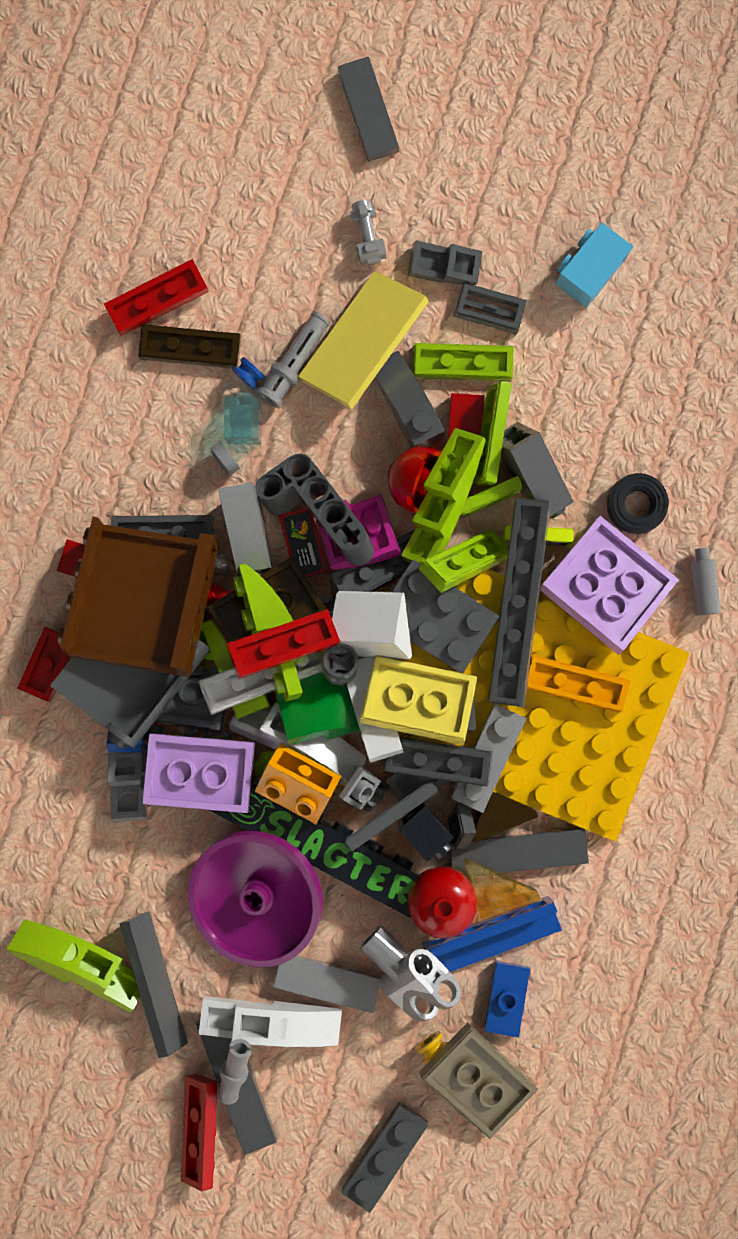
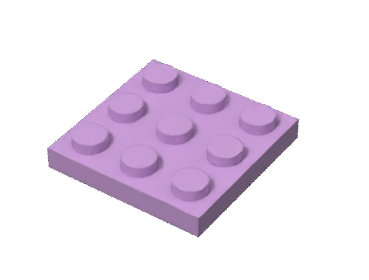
[540,516,679,655]

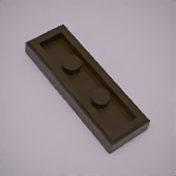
[138,324,242,368]

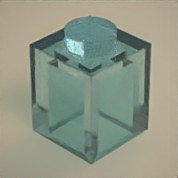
[224,392,261,444]

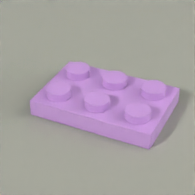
[143,734,255,813]

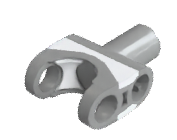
[361,925,461,1022]

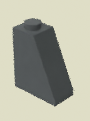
[501,422,574,518]

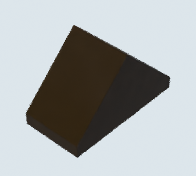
[472,792,538,843]

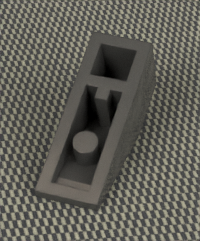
[375,351,445,448]

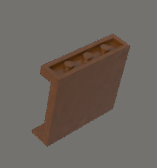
[58,516,219,677]

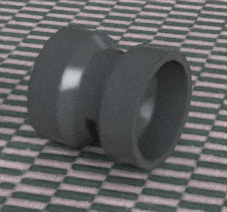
[322,643,358,686]

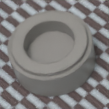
[210,441,240,475]

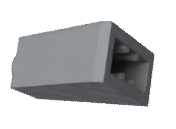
[218,482,273,575]

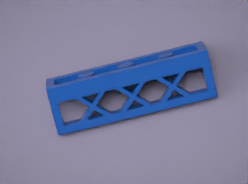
[422,896,562,972]

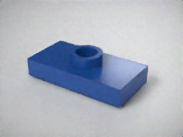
[484,961,530,1038]

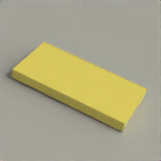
[298,271,429,409]

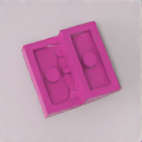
[319,494,401,570]

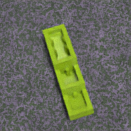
[401,428,486,564]

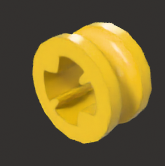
[415,1031,448,1065]

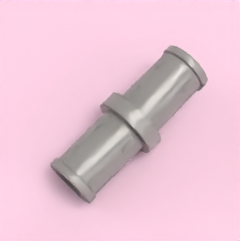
[217,1039,252,1105]

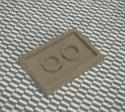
[419,1022,538,1139]

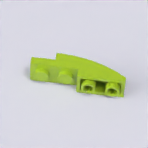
[233,563,306,702]
[5,919,140,1013]

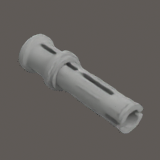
[255,311,330,409]

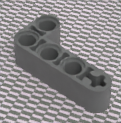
[255,453,374,566]

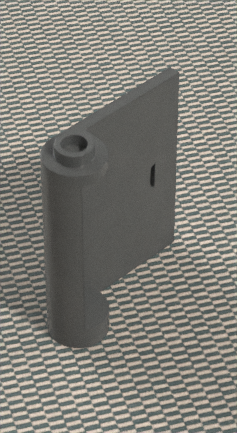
[50,640,210,750]

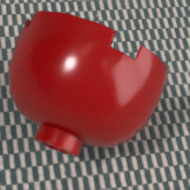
[388,447,442,514]
[408,867,477,939]

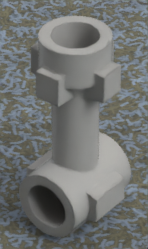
[350,200,387,266]

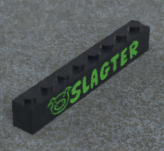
[209,775,428,919]

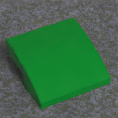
[275,670,360,746]

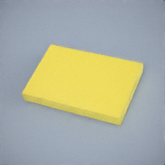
[360,655,477,745]

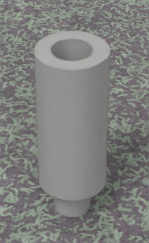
[690,548,721,616]

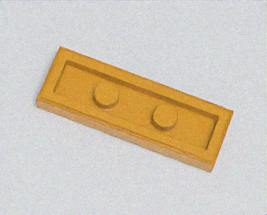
[527,654,630,713]

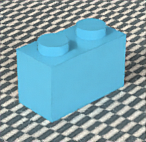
[556,222,634,308]

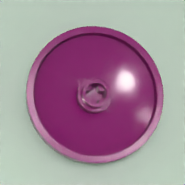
[188,831,323,967]

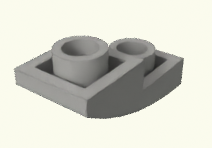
[339,767,389,813]

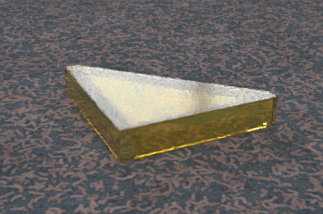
[463,859,541,919]

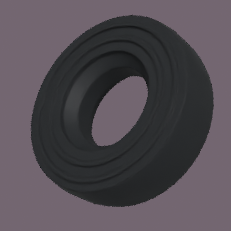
[607,473,669,534]

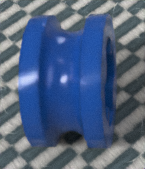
[232,357,265,390]

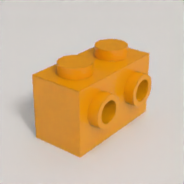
[255,743,341,824]

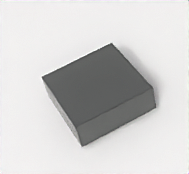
[448,802,476,850]

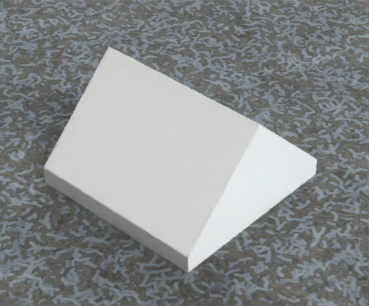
[332,591,412,659]

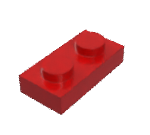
[17,626,71,702]

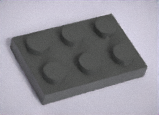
[392,560,500,674]

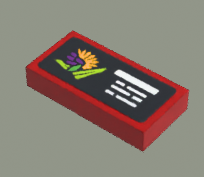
[278,508,328,578]

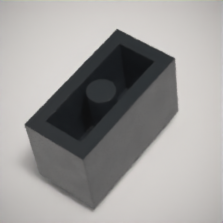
[397,802,453,862]

